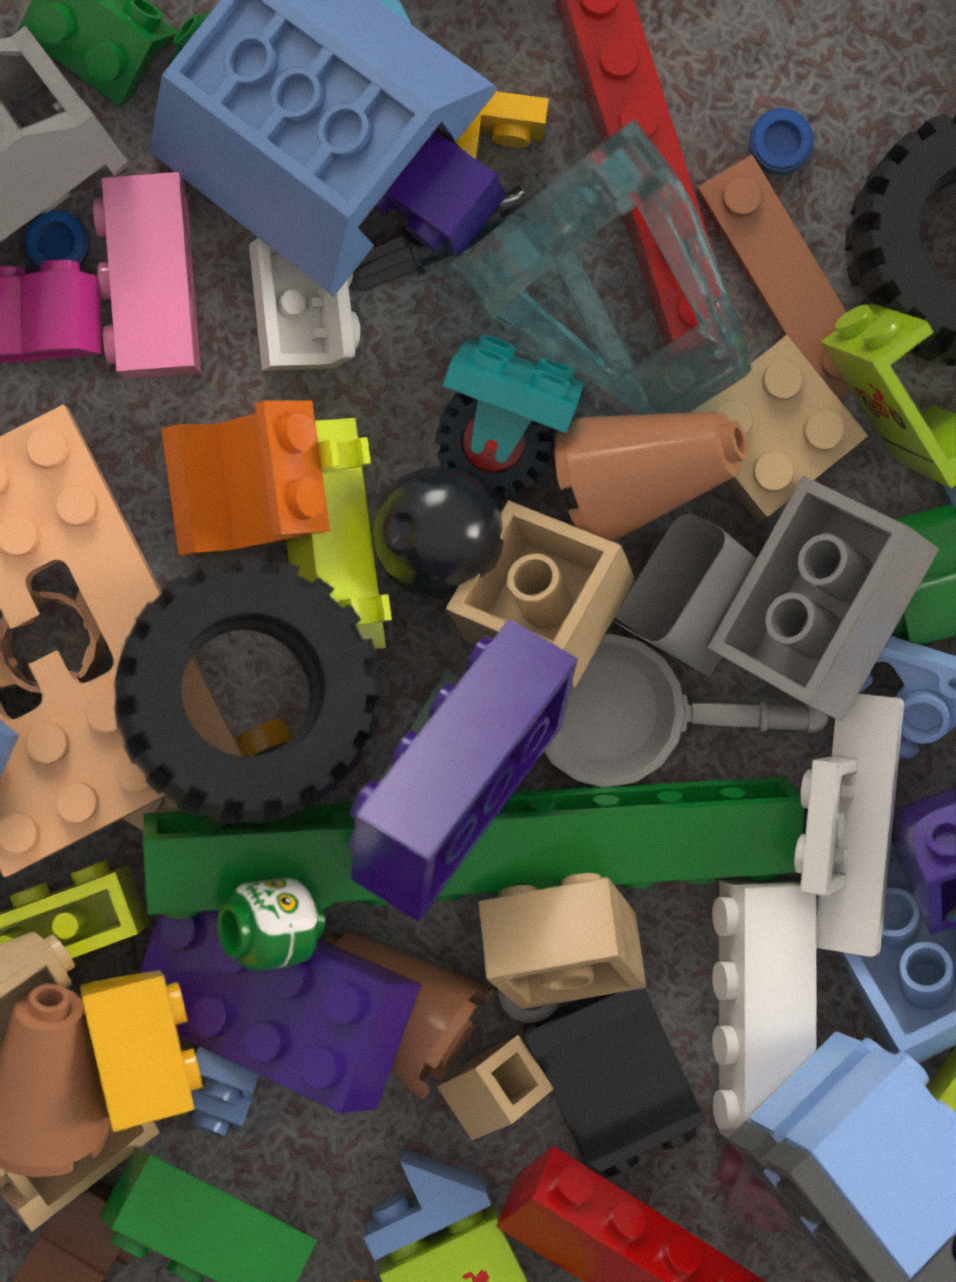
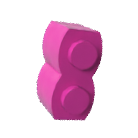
[0,260,102,363]

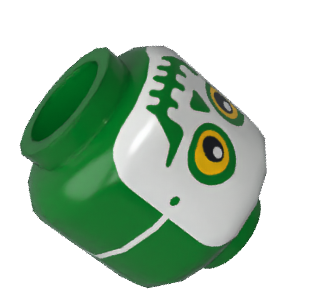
[218,877,325,972]

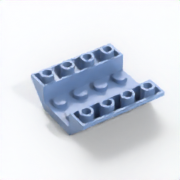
[149,0,497,297]

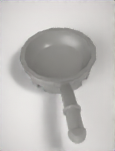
[544,633,828,788]

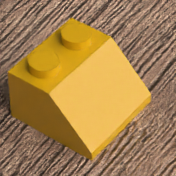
[80,970,203,1132]

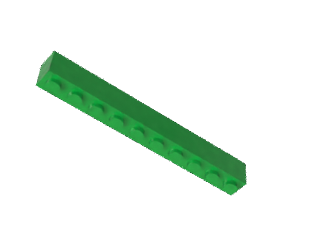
[143,776,805,919]

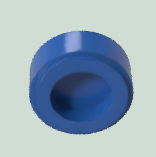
[748,108,814,175]
[24,210,90,270]

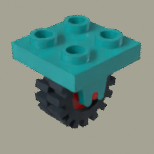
[435,335,585,499]

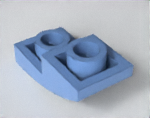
[187,1046,260,1137]

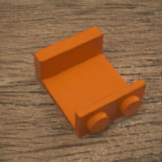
[161,400,330,556]

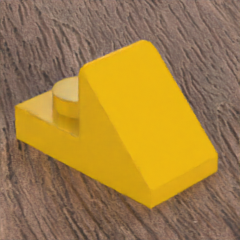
[435,91,549,160]

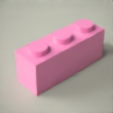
[93,172,201,379]

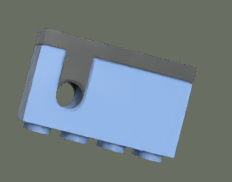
[727,1031,956,1282]

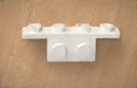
[794,693,904,957]

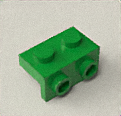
[17,0,177,106]

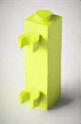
[286,418,392,650]

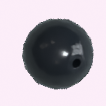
[372,466,503,600]

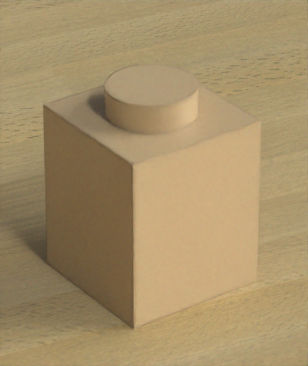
[437,1035,554,1140]

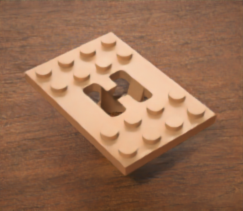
[0,404,245,878]

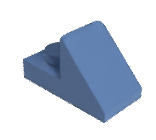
[363,1148,492,1261]

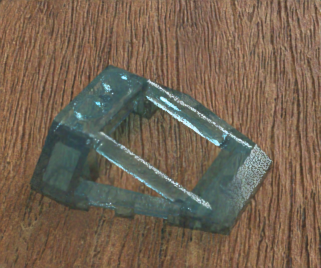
[450,119,751,415]

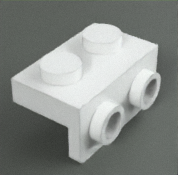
[249,238,360,371]

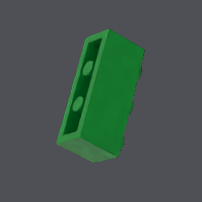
[98,1146,318,1282]

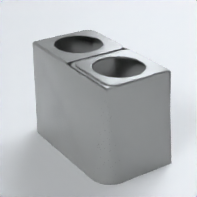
[613,513,757,677]

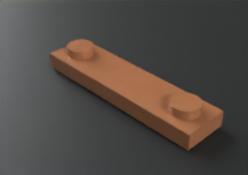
[696,155,851,399]

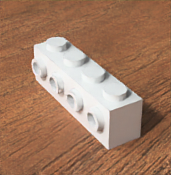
[712,877,817,1138]

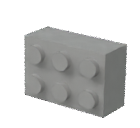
[707,476,939,722]

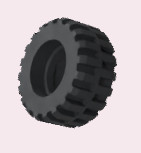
[845,113,956,366]
[114,557,382,824]

